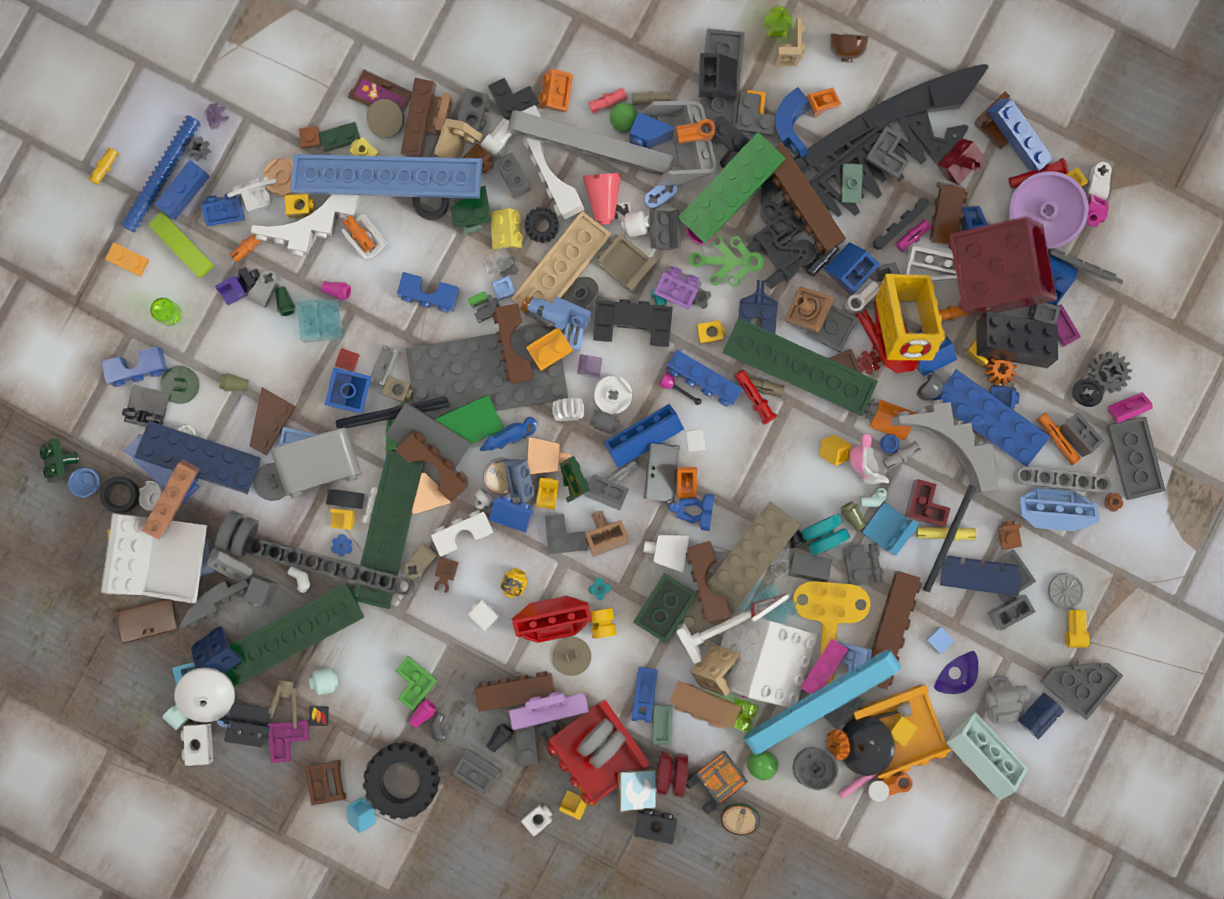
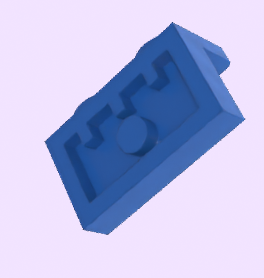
[201,193,245,227]

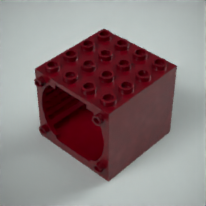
[948,216,1057,316]

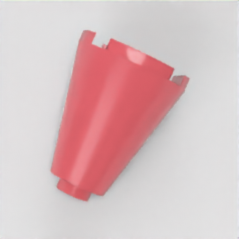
[583,173,621,225]

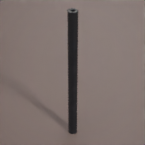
[923,484,976,593]

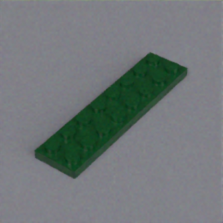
[722,318,878,416]
[353,450,425,609]
[224,583,365,687]

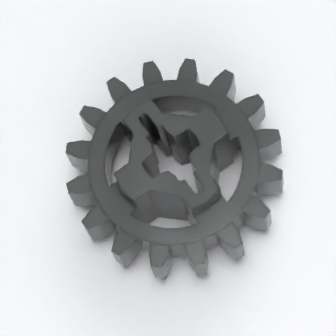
[1088,351,1132,393]

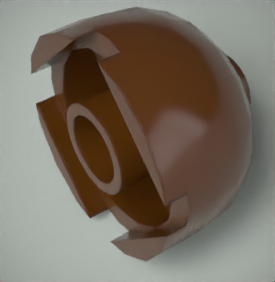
[830,33,868,62]

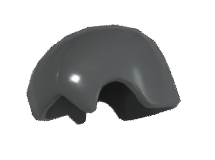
[917,371,944,401]

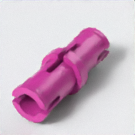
[895,219,932,253]

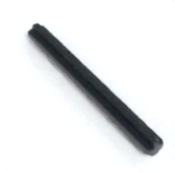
[335,397,449,429]

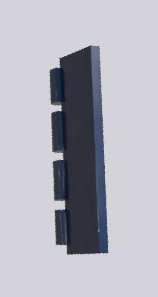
[940,556,1021,596]

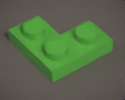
[395,656,438,711]

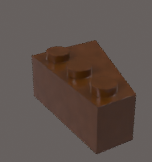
[929,182,968,244]

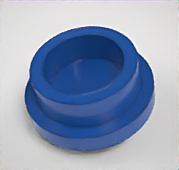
[880,434,899,454]

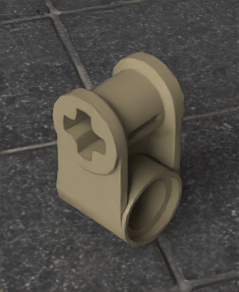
[404,543,438,579]

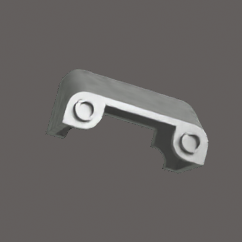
[271,428,362,498]

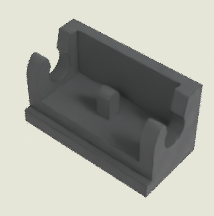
[1059,412,1104,457]
[585,474,629,511]
[788,552,832,582]

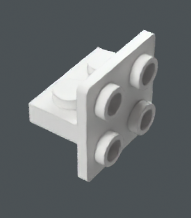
[227,177,276,211]

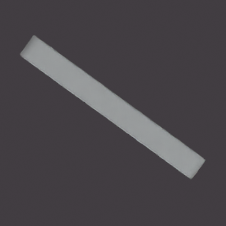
[507,111,675,176]

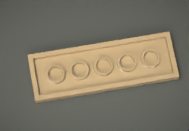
[511,211,612,324]

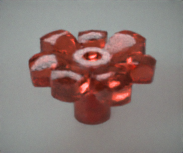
[856,350,881,375]

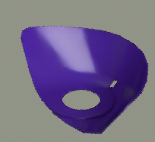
[934,651,979,694]

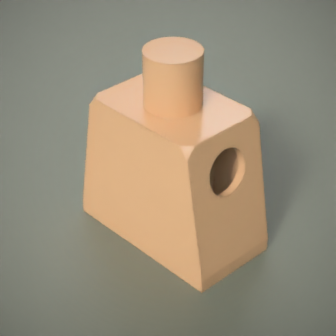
[528,438,571,475]

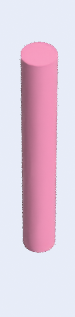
[839,765,890,799]

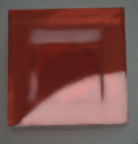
[335,348,360,372]

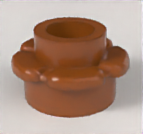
[1104,493,1123,512]

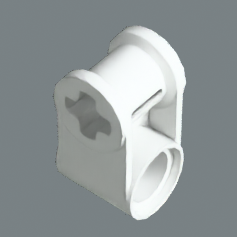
[1085,162,1112,200]

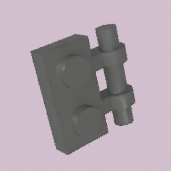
[843,543,883,585]

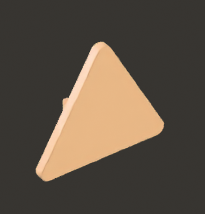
[412,472,451,514]

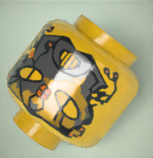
[500,568,528,598]

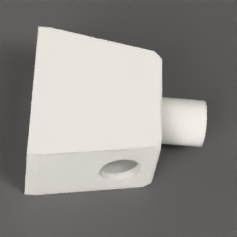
[643,535,689,572]

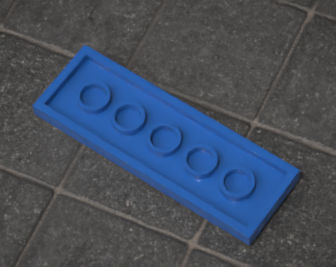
[933,369,1050,467]

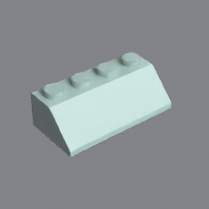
[946,712,1028,800]

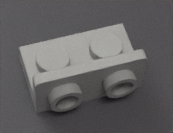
[206,548,253,582]

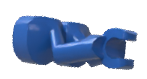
[669,493,714,531]

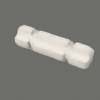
[361,487,378,524]

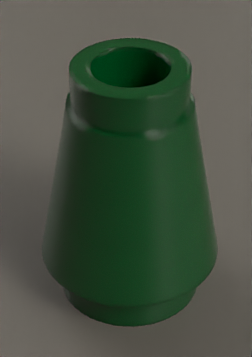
[275,287,296,316]

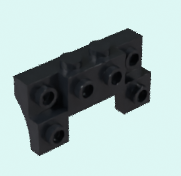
[593,299,673,347]

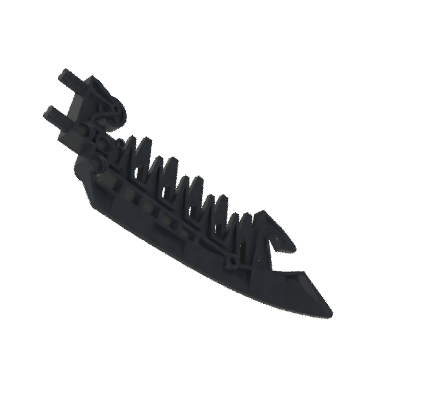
[743,64,989,289]

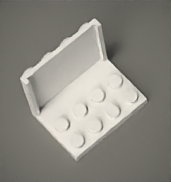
[101,514,207,603]
[720,610,818,707]

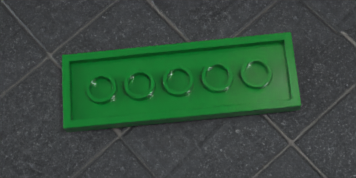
[678,132,786,244]

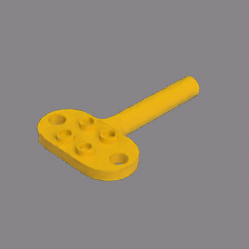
[793,581,871,686]

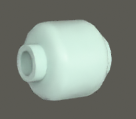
[309,668,338,695]

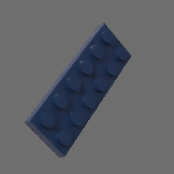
[135,421,261,495]

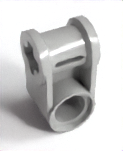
[248,270,281,308]

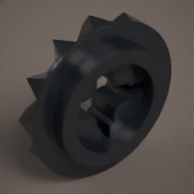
[1072,377,1104,407]

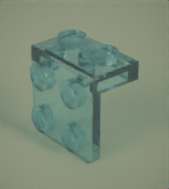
[743,584,798,624]

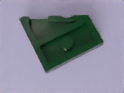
[450,185,491,228]
[560,456,590,503]

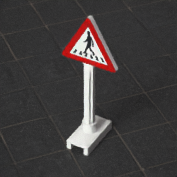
[676,593,789,664]

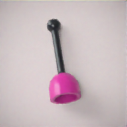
[659,373,702,405]

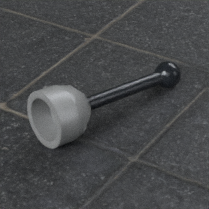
[868,700,913,719]

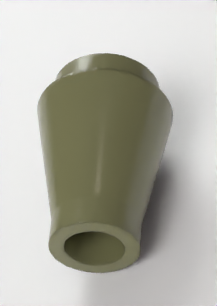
[219,373,249,391]
[841,501,866,531]

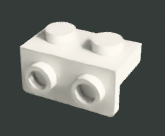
[341,214,388,260]

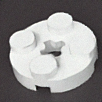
[594,376,632,415]

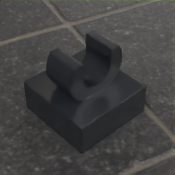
[237,267,260,292]

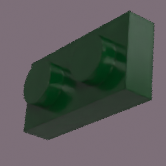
[319,122,360,152]

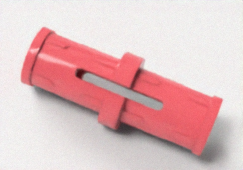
[588,87,627,114]

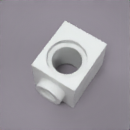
[521,804,552,836]

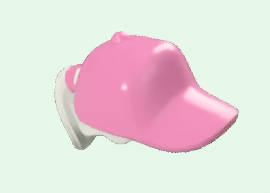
[849,434,889,484]

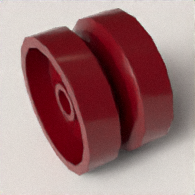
[656,751,688,797]

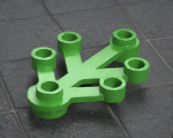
[689,236,764,287]

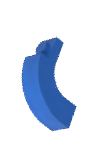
[775,87,810,158]

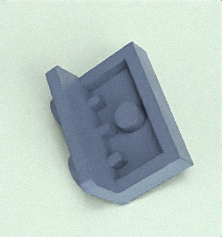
[504,459,534,503]

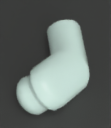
[860,488,887,507]

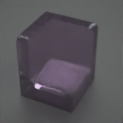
[577,354,603,379]

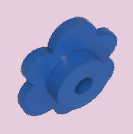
[331,534,352,557]

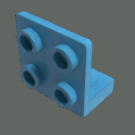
[862,502,919,556]

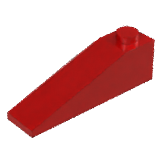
[874,299,920,374]

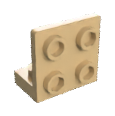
[775,17,805,66]
[434,118,484,158]
[690,645,740,696]

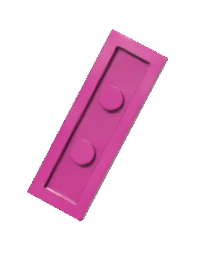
[800,639,848,694]

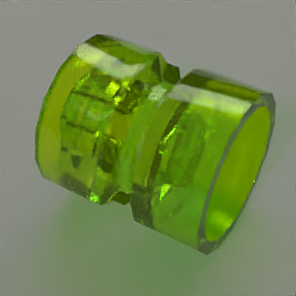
[150,297,182,326]
[733,698,759,733]

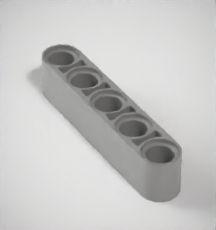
[1013,467,1112,493]

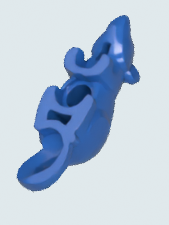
[479,417,537,451]

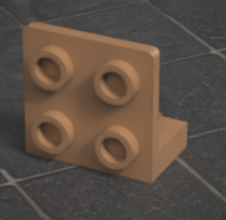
[426,93,453,136]

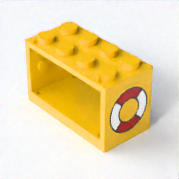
[875,274,945,361]

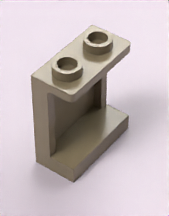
[597,232,657,293]

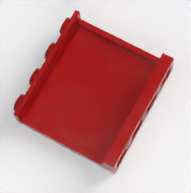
[546,699,650,806]

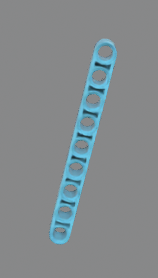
[743,650,901,755]

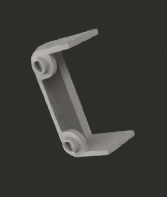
[641,101,717,186]

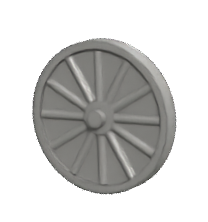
[1048,574,1084,608]

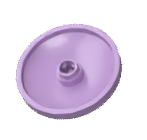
[1009,172,1089,249]

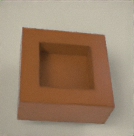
[299,126,321,149]

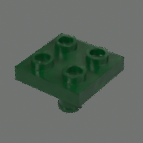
[40,438,79,483]

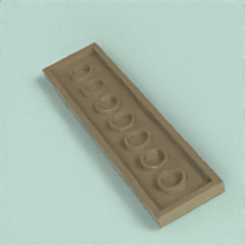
[679,501,801,647]

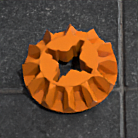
[825,729,850,761]

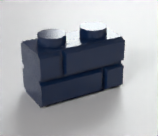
[1018,692,1064,740]

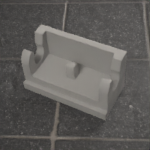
[371,345,401,387]

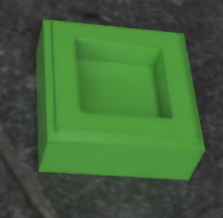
[468,291,489,308]

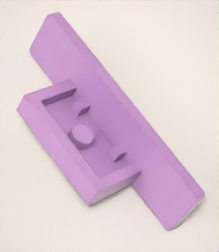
[509,692,589,730]

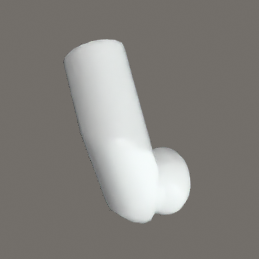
[287,566,310,593]

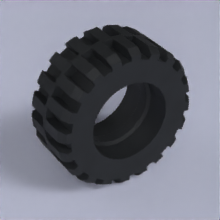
[363,742,440,820]

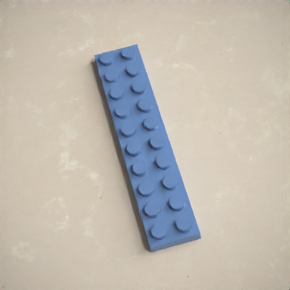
[290,154,482,199]

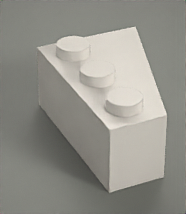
[903,246,957,281]

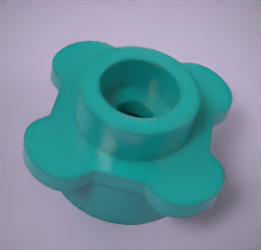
[588,577,611,600]

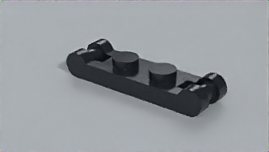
[873,197,929,250]

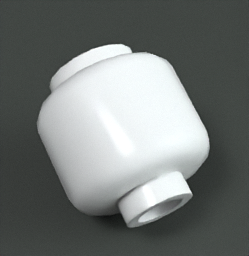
[621,211,650,237]

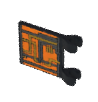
[686,751,748,814]

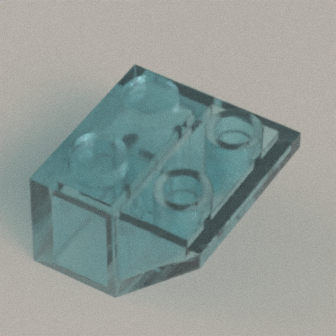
[297,300,343,343]

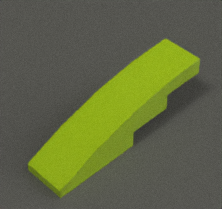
[148,211,214,279]

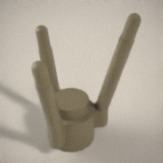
[268,680,297,729]

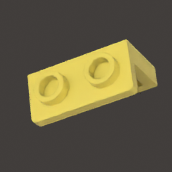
[490,208,522,250]

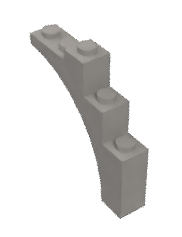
[891,400,999,493]

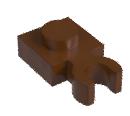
[434,557,459,593]

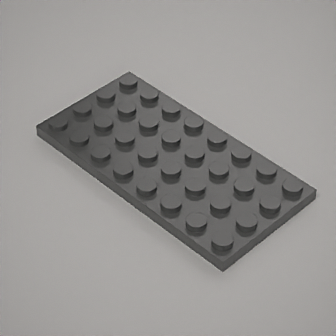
[405,325,568,418]

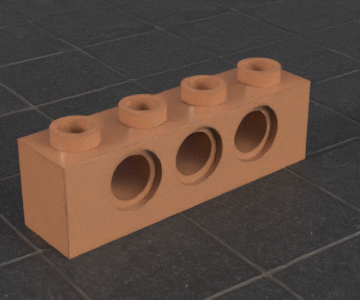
[141,460,200,540]

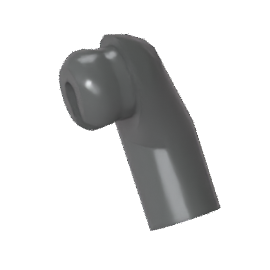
[430,712,446,742]

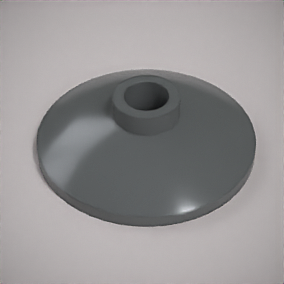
[564,277,598,309]

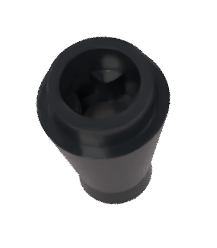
[486,723,514,753]

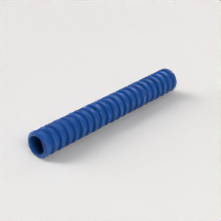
[120,115,201,232]

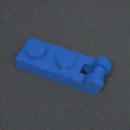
[631,667,658,723]

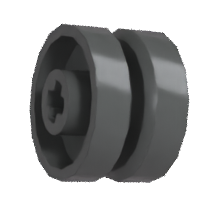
[215,510,259,559]

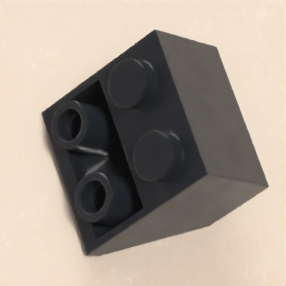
[698,53,737,98]

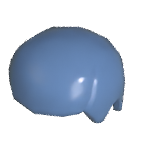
[68,467,100,498]

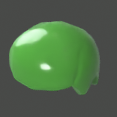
[610,102,638,132]
[747,751,779,781]

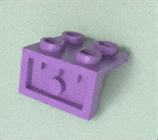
[654,266,702,310]

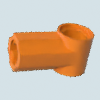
[676,119,715,144]
[872,772,913,796]

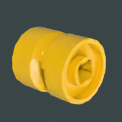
[590,608,617,639]

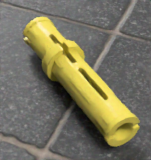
[916,526,976,541]

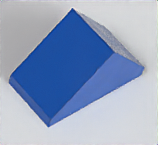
[961,206,988,231]

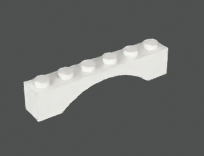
[522,105,585,220]

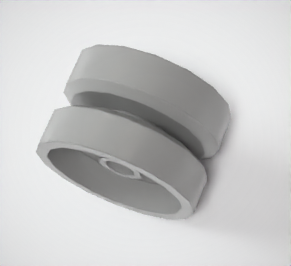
[577,718,626,769]

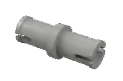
[882,441,922,471]

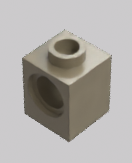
[381,376,413,403]

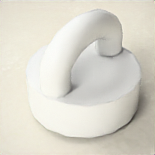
[475,489,494,509]

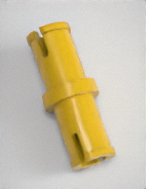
[88,147,119,186]

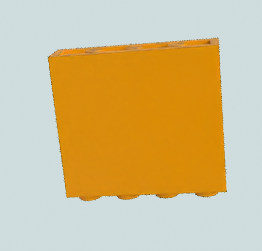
[852,683,951,780]

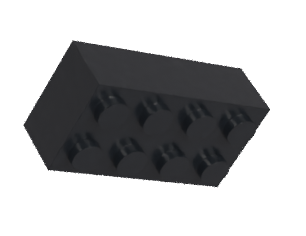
[976,311,1058,368]

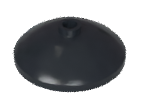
[838,716,895,776]

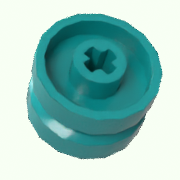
[800,513,851,556]

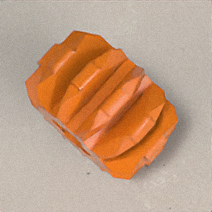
[984,358,1017,386]

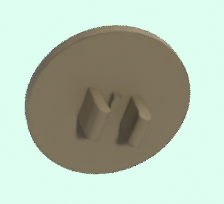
[553,637,591,676]

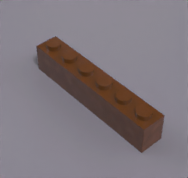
[772,143,846,255]
[871,571,922,689]

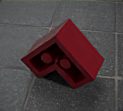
[904,479,951,527]

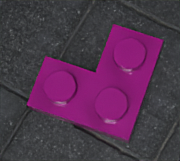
[268,720,310,763]

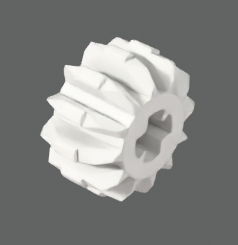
[552,398,584,422]

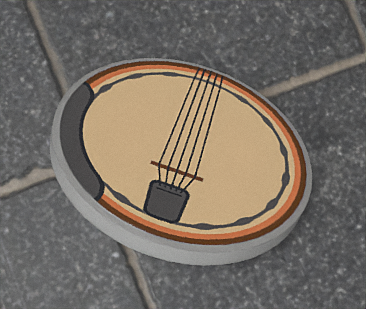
[483,457,510,495]

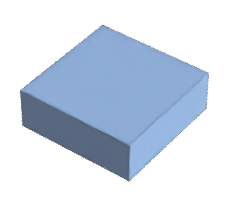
[492,276,516,301]
[926,627,954,654]

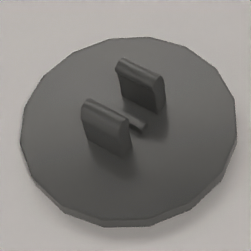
[253,463,286,501]

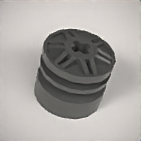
[792,747,839,791]

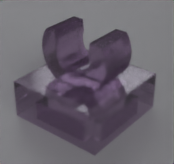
[205,103,229,129]

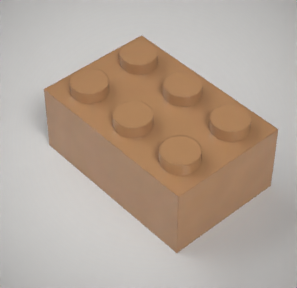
[669,681,742,730]

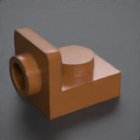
[998,521,1022,550]

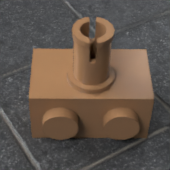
[585,511,629,557]

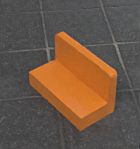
[870,399,915,440]

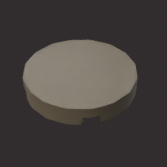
[367,99,405,138]

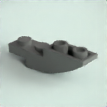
[180,579,250,629]

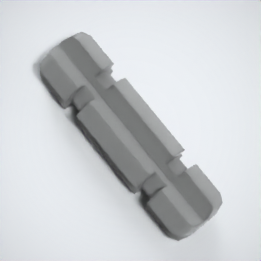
[605,460,638,483]

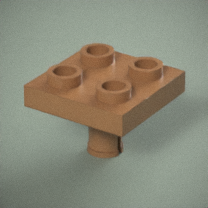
[784,286,835,333]

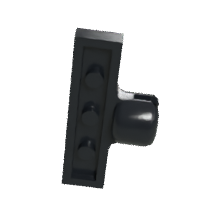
[709,116,750,169]

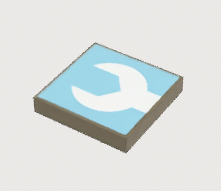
[617,768,656,812]

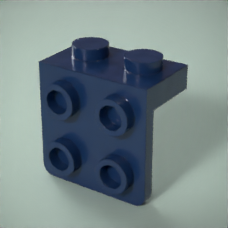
[191,626,242,674]

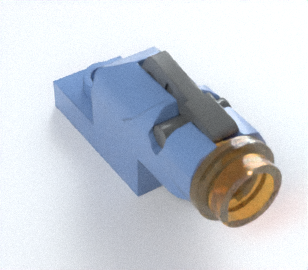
[521,296,591,330]

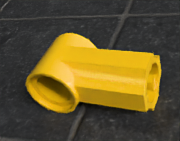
[1065,610,1090,648]

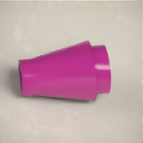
[321,281,351,301]
[409,699,437,728]

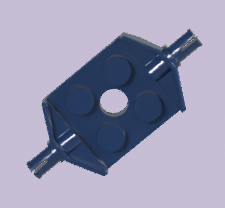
[738,280,778,334]

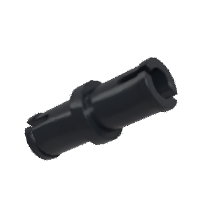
[805,246,840,277]

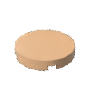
[263,158,293,197]

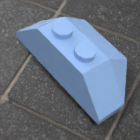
[1019,488,1100,531]

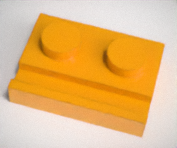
[526,328,573,371]

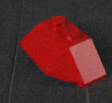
[512,595,592,643]

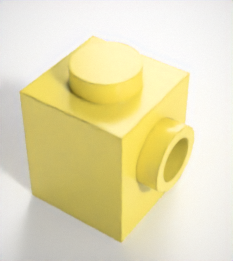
[349,137,381,156]

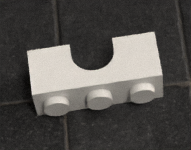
[431,510,494,557]

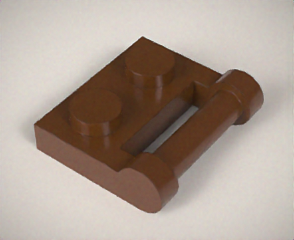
[305,760,347,806]

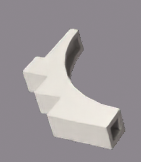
[251,195,360,257]

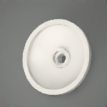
[174,668,235,722]

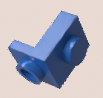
[990,385,1019,409]

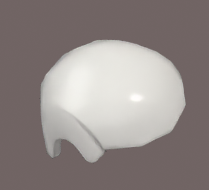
[139,481,164,511]

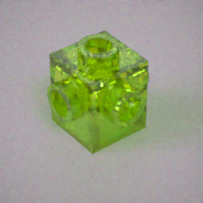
[765,6,792,37]

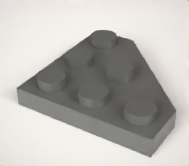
[1040,663,1124,720]

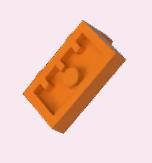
[539,69,573,113]

